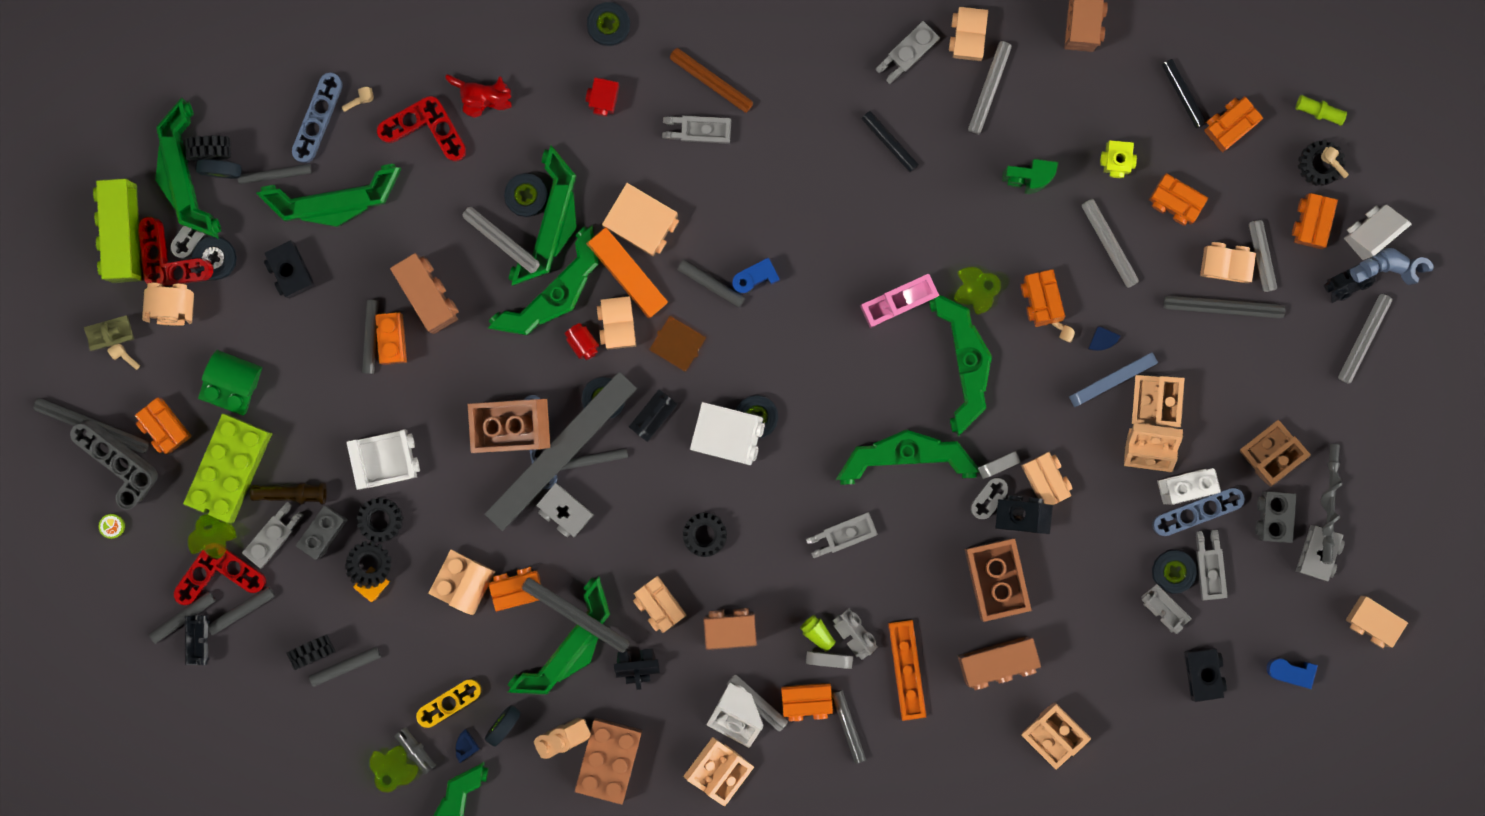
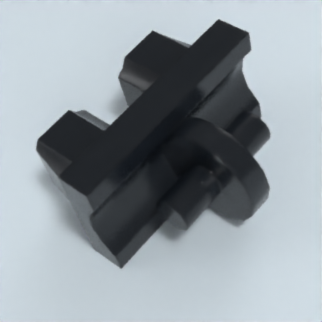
[614,648,660,690]

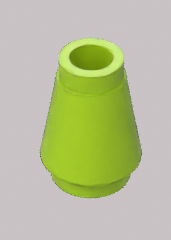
[800,615,836,652]

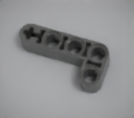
[70,419,158,510]

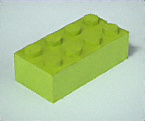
[93,179,142,283]
[183,413,272,523]

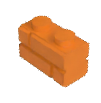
[1204,96,1263,152]
[1149,173,1208,226]
[1292,193,1338,249]
[1021,270,1065,327]
[375,313,407,365]
[135,397,192,454]
[488,567,541,611]
[781,683,833,721]

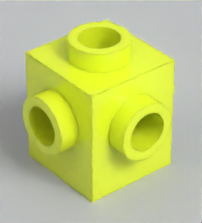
[1100,140,1137,178]

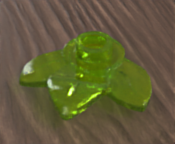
[954,267,1001,314]
[188,514,237,559]
[369,745,419,792]

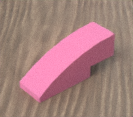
[860,274,939,328]

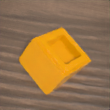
[353,566,390,602]

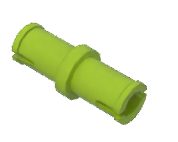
[1295,94,1347,126]

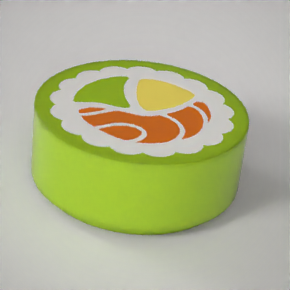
[99,514,125,539]

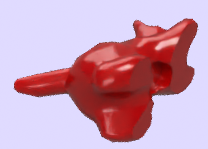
[445,74,512,117]

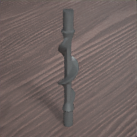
[1321,444,1343,564]

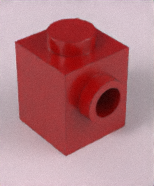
[585,77,619,117]

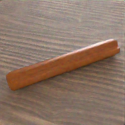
[670,48,753,113]

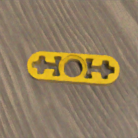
[416,679,482,728]

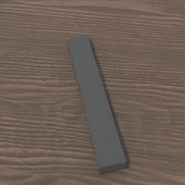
[484,372,637,531]

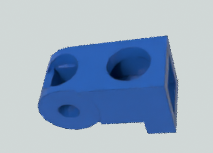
[732,258,780,294]
[1266,658,1318,689]

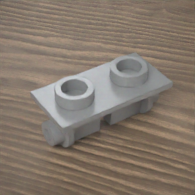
[1141,584,1192,634]
[832,608,878,660]

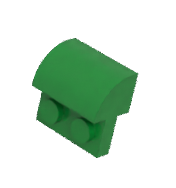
[1002,159,1058,194]
[198,350,262,416]

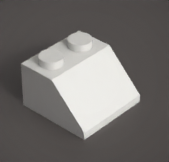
[1344,204,1411,260]

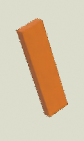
[586,227,668,319]
[888,620,926,721]

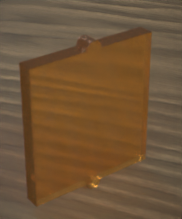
[649,316,706,372]

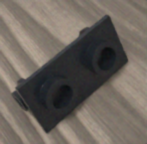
[1324,264,1376,303]
[629,389,678,442]
[185,615,210,665]

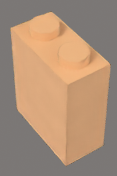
[602,183,679,256]

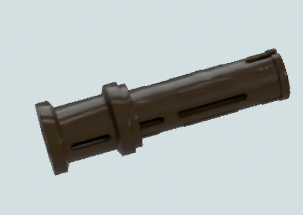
[250,482,327,505]

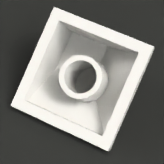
[706,683,763,748]

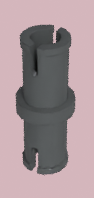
[394,727,436,775]

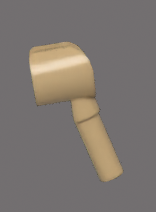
[342,87,374,112]
[1321,147,1349,178]
[1052,322,1075,343]
[107,344,140,370]

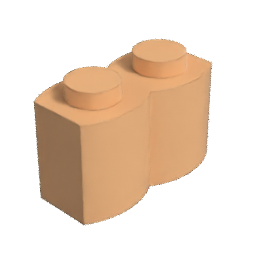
[949,7,988,61]
[1200,242,1256,283]
[597,296,636,350]
[534,718,591,759]

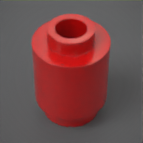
[565,323,599,360]

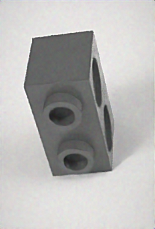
[1255,492,1296,543]
[296,506,348,560]

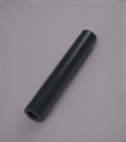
[1162,59,1206,129]
[861,111,919,172]

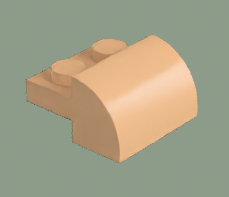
[1132,375,1185,428]
[1124,423,1183,472]
[428,549,496,615]
[1021,702,1091,770]
[683,737,754,806]

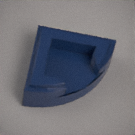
[1088,326,1120,351]
[456,729,480,763]

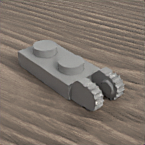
[876,21,940,84]
[662,116,731,144]
[242,502,304,569]
[806,512,878,558]
[1196,530,1227,600]

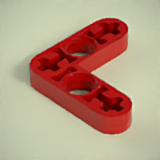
[377,96,466,162]
[138,217,214,287]
[174,543,266,605]

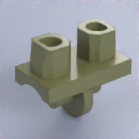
[84,316,134,351]

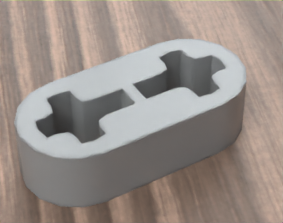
[171,226,207,259]
[978,451,1021,479]
[971,478,1008,519]
[806,651,853,669]

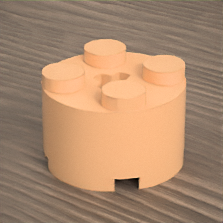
[142,283,194,326]

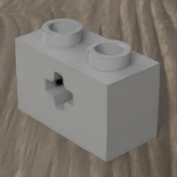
[536,483,594,538]
[1295,525,1345,582]

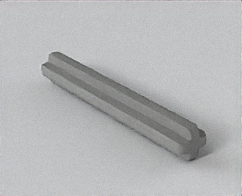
[968,41,1012,134]
[1082,199,1139,288]
[462,207,540,273]
[1338,294,1392,384]

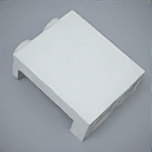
[690,402,764,465]
[347,429,420,490]
[1157,469,1221,504]

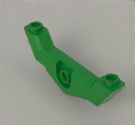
[155,97,221,239]
[508,145,577,287]
[256,164,401,227]
[488,226,599,336]
[929,295,992,436]
[835,430,980,485]
[507,576,610,694]
[433,761,488,816]

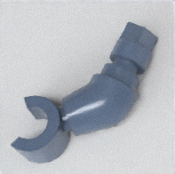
[1350,248,1434,285]

